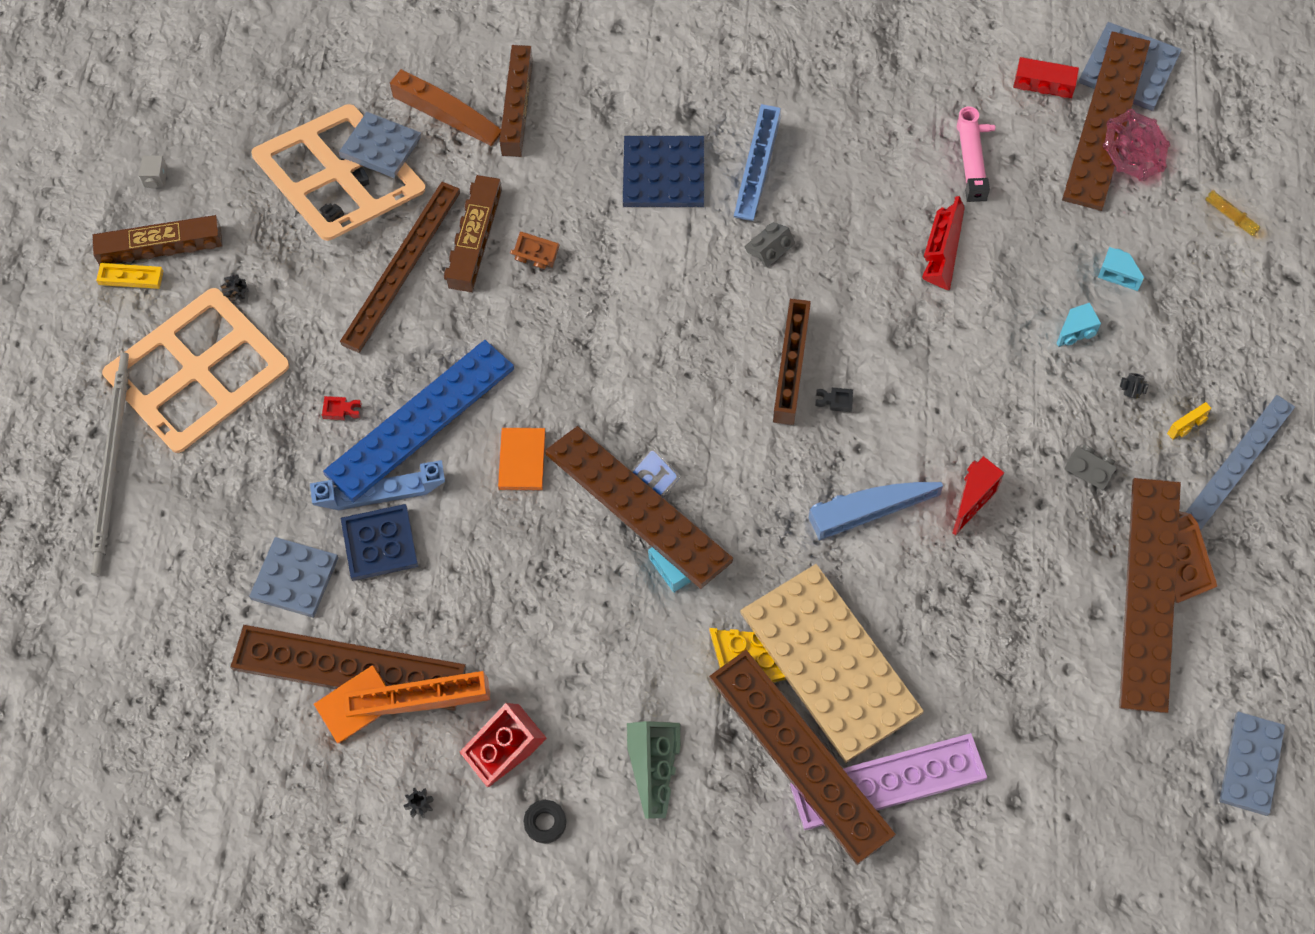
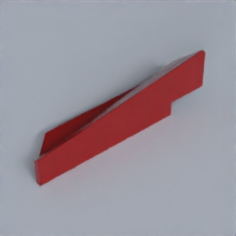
[922,196,965,290]

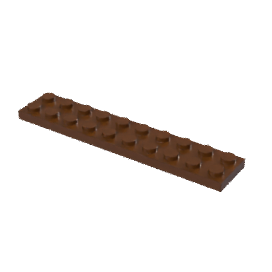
[1062,31,1151,211]
[545,426,733,589]
[1119,478,1181,713]
[230,624,466,711]
[709,650,896,865]

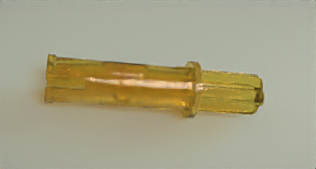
[1205,190,1260,236]

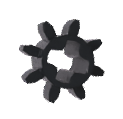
[319,203,344,225]
[220,274,248,301]
[1120,373,1149,398]
[404,788,434,818]

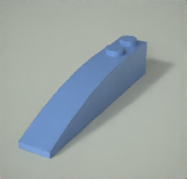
[734,104,781,221]
[808,482,943,540]

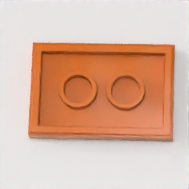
[498,428,546,490]
[314,665,386,744]

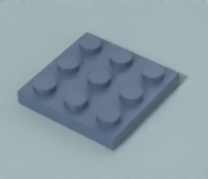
[339,112,421,178]
[249,537,338,618]

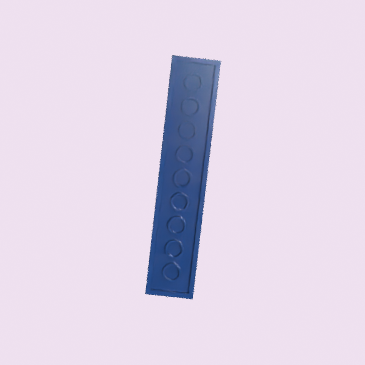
[323,340,514,503]

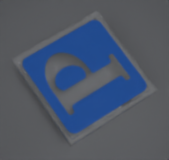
[631,446,682,498]

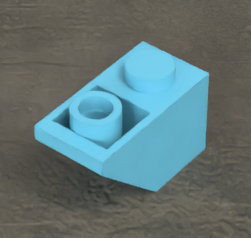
[1056,303,1101,347]

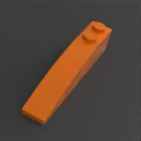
[344,671,491,717]

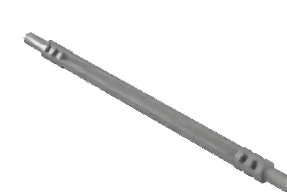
[91,352,129,576]

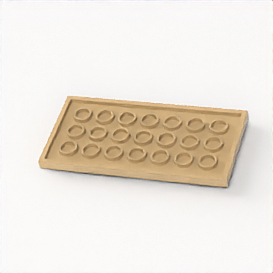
[740,564,924,763]

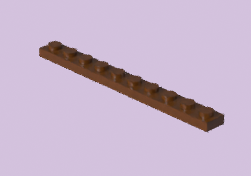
[340,182,460,353]

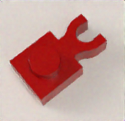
[322,396,362,420]

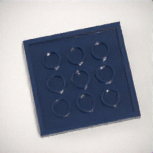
[623,136,704,207]

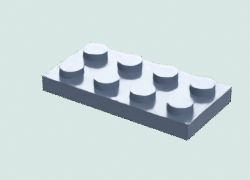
[1219,712,1285,816]

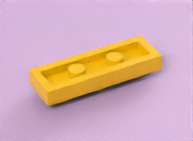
[96,263,164,289]

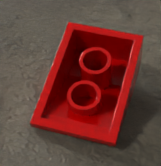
[952,456,1005,536]
[460,703,547,787]

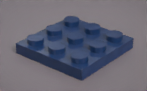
[340,504,419,581]

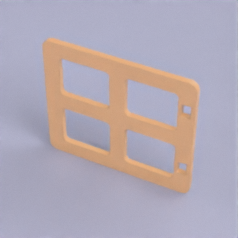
[252,104,425,241]
[103,288,289,453]

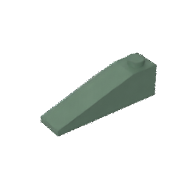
[627,721,681,819]

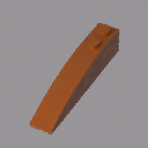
[390,69,501,146]

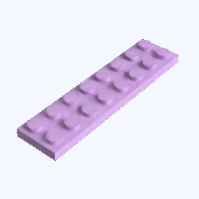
[790,733,987,831]

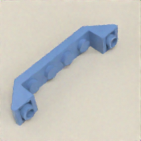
[310,460,445,510]

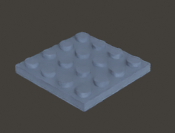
[1078,22,1182,111]

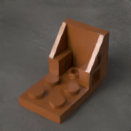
[1174,511,1218,603]

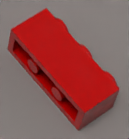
[1013,57,1079,99]

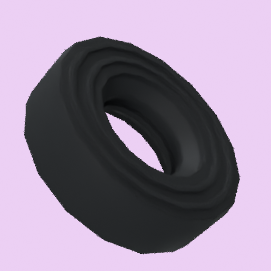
[523,799,567,844]

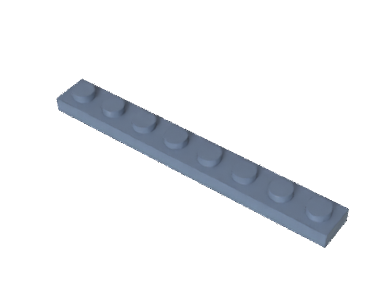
[1186,395,1295,531]

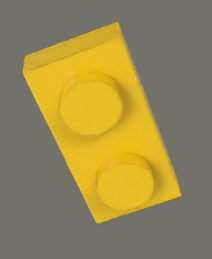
[1167,402,1211,440]

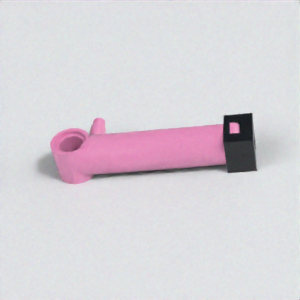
[957,106,995,202]

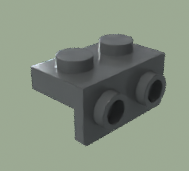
[744,222,795,267]
[1064,444,1118,491]

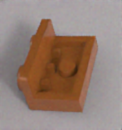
[510,231,560,269]

